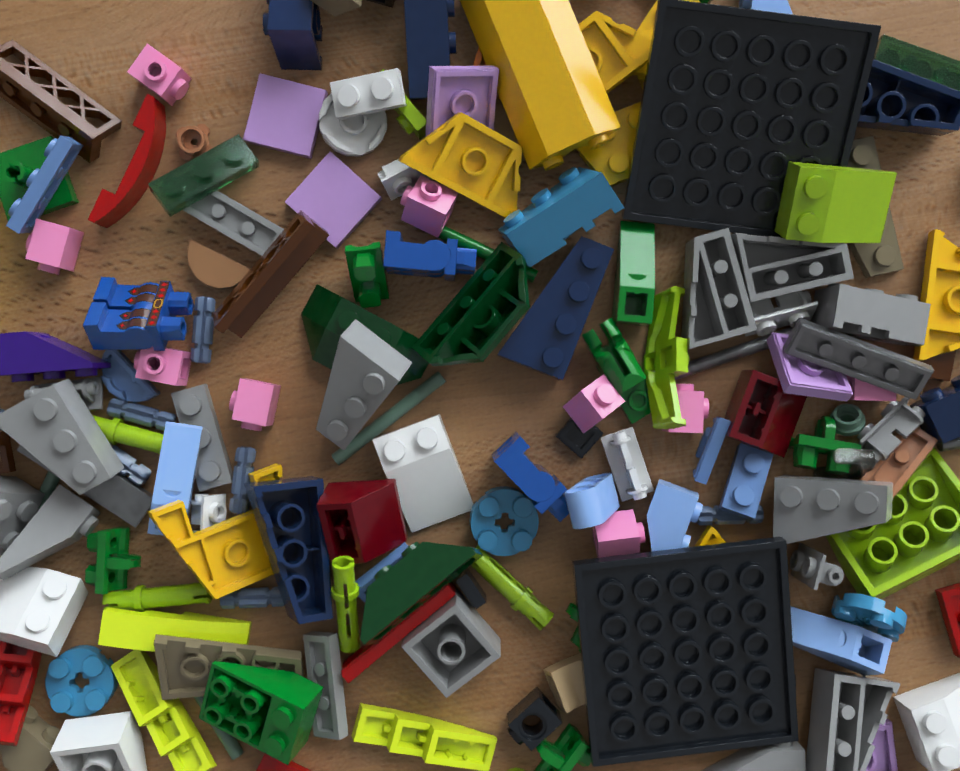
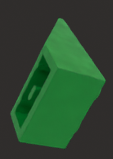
[199,661,324,765]

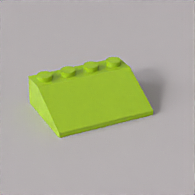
[826,447,960,599]

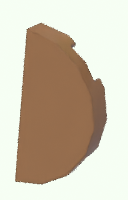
[187,239,250,289]

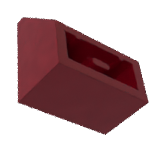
[724,370,807,458]
[317,479,408,565]

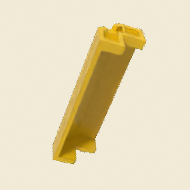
[460,0,621,171]

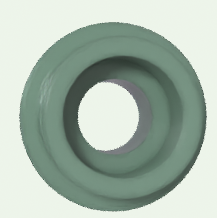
[830,404,866,436]

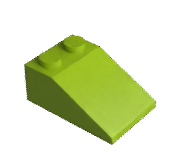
[775,161,897,243]

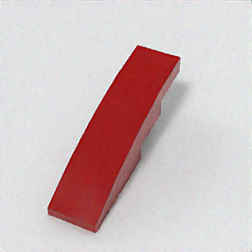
[0,641,42,747]

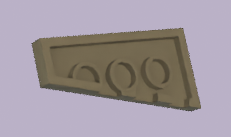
[847,136,904,278]
[154,634,304,700]

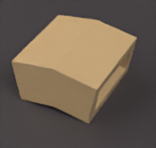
[543,653,585,713]

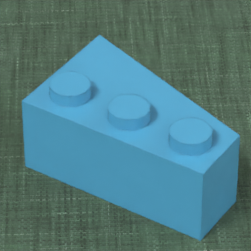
[498,167,625,268]

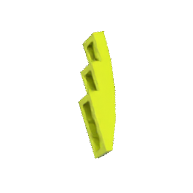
[98,607,252,652]
[111,650,217,771]
[351,703,498,771]

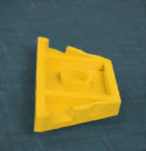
[578,11,651,94]
[398,112,522,218]
[913,229,960,361]

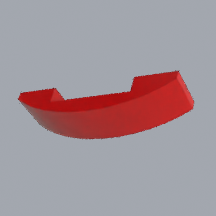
[88,94,166,228]

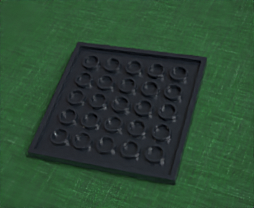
[622,0,881,238]
[572,537,799,767]

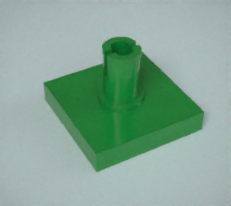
[0,136,79,221]

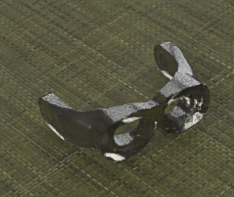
[813,448,876,479]

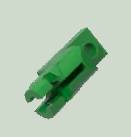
[581,317,651,424]

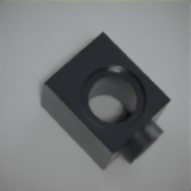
[507,687,562,751]

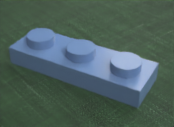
[6,135,83,234]

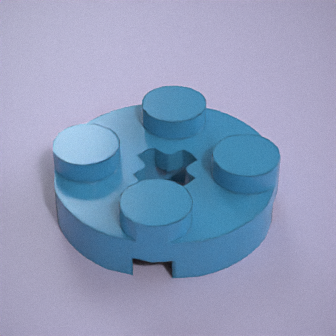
[469,486,539,556]
[831,593,907,642]
[45,645,118,717]

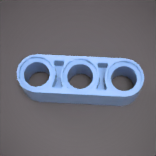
[564,473,620,529]

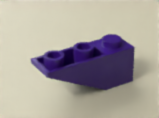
[0,331,111,382]

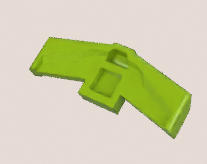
[643,286,690,429]

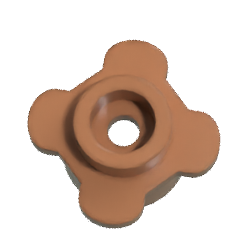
[176,124,213,161]

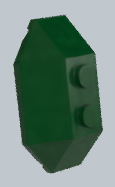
[412,242,530,367]
[301,284,429,385]
[360,542,483,645]

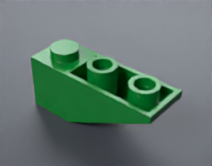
[612,221,655,326]

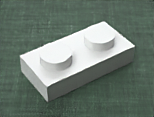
[330,68,407,120]

